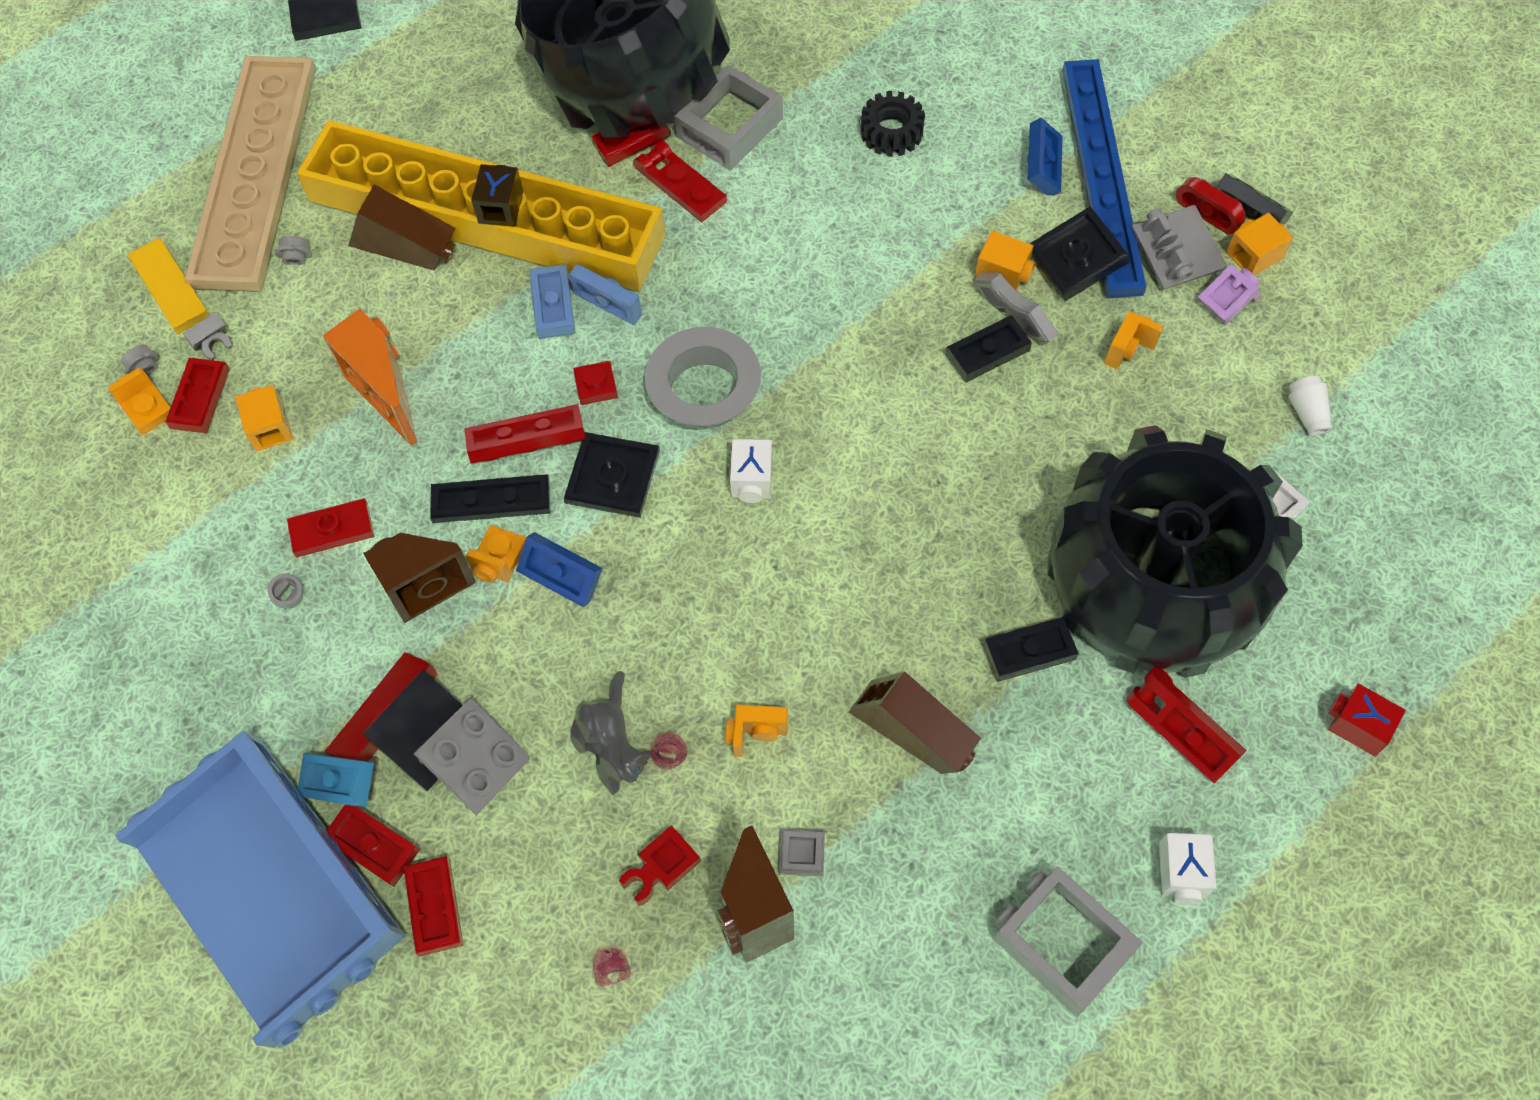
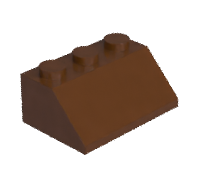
[717,825,794,963]

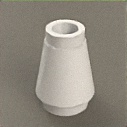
[1288,376,1333,436]

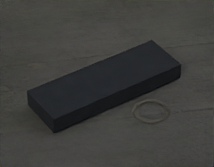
[430,474,551,523]

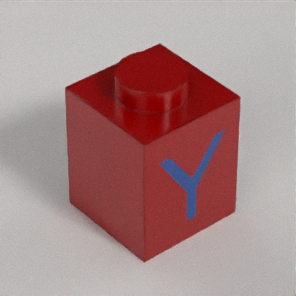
[1328,683,1406,757]

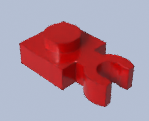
[619,825,701,906]

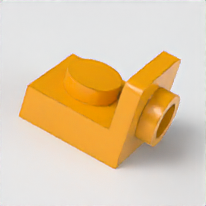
[1104,311,1164,369]
[108,368,170,436]
[465,525,526,583]
[726,704,788,757]

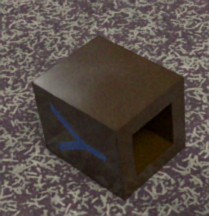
[471,164,524,227]

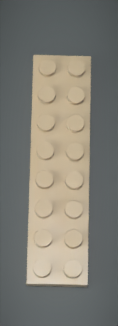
[185,56,316,291]

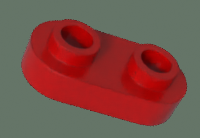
[1176,177,1246,235]

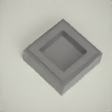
[779,829,825,877]

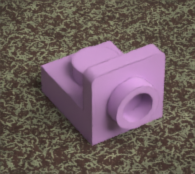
[1198,264,1261,325]

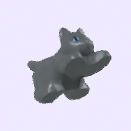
[570,671,652,795]

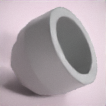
[268,574,303,609]

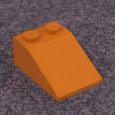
[322,309,417,446]

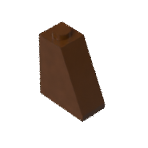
[348,185,456,271]
[849,671,981,774]

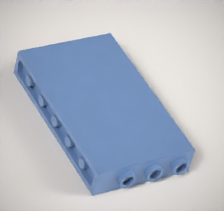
[115,730,406,1048]

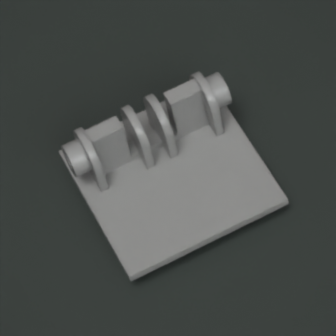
[1131,205,1227,290]
[414,698,530,816]

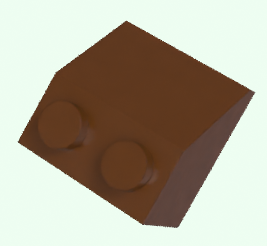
[363,532,476,623]

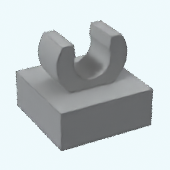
[183,312,231,360]

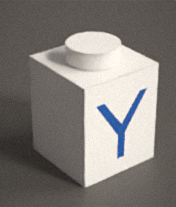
[730,439,773,503]
[1159,833,1216,905]

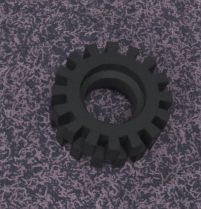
[861,91,925,157]

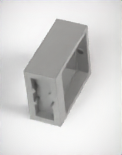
[674,65,783,171]
[994,866,1143,1017]

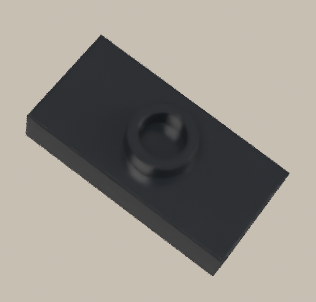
[1217,173,1294,225]
[946,315,1032,383]
[983,617,1079,682]

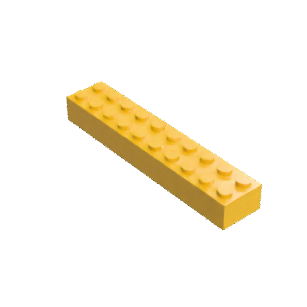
[296,120,666,292]

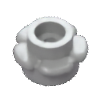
[275,236,312,265]
[121,344,159,376]

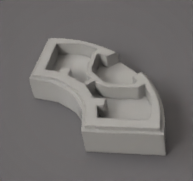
[973,272,1058,342]

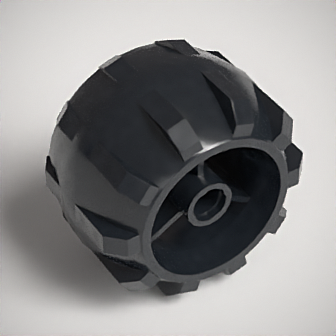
[515,0,730,137]
[1047,425,1303,678]

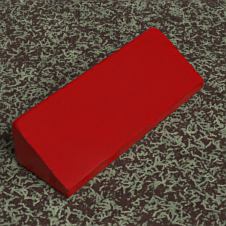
[325,652,438,762]

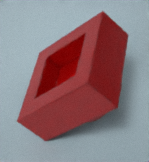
[573,361,618,405]

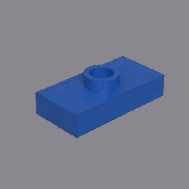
[1027,117,1063,196]
[516,532,603,607]

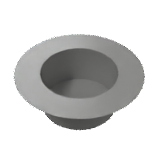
[645,327,761,426]

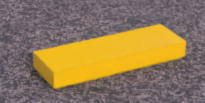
[127,237,210,335]

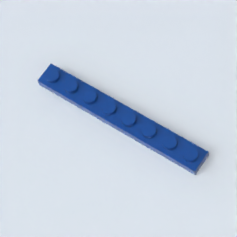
[1062,59,1146,298]

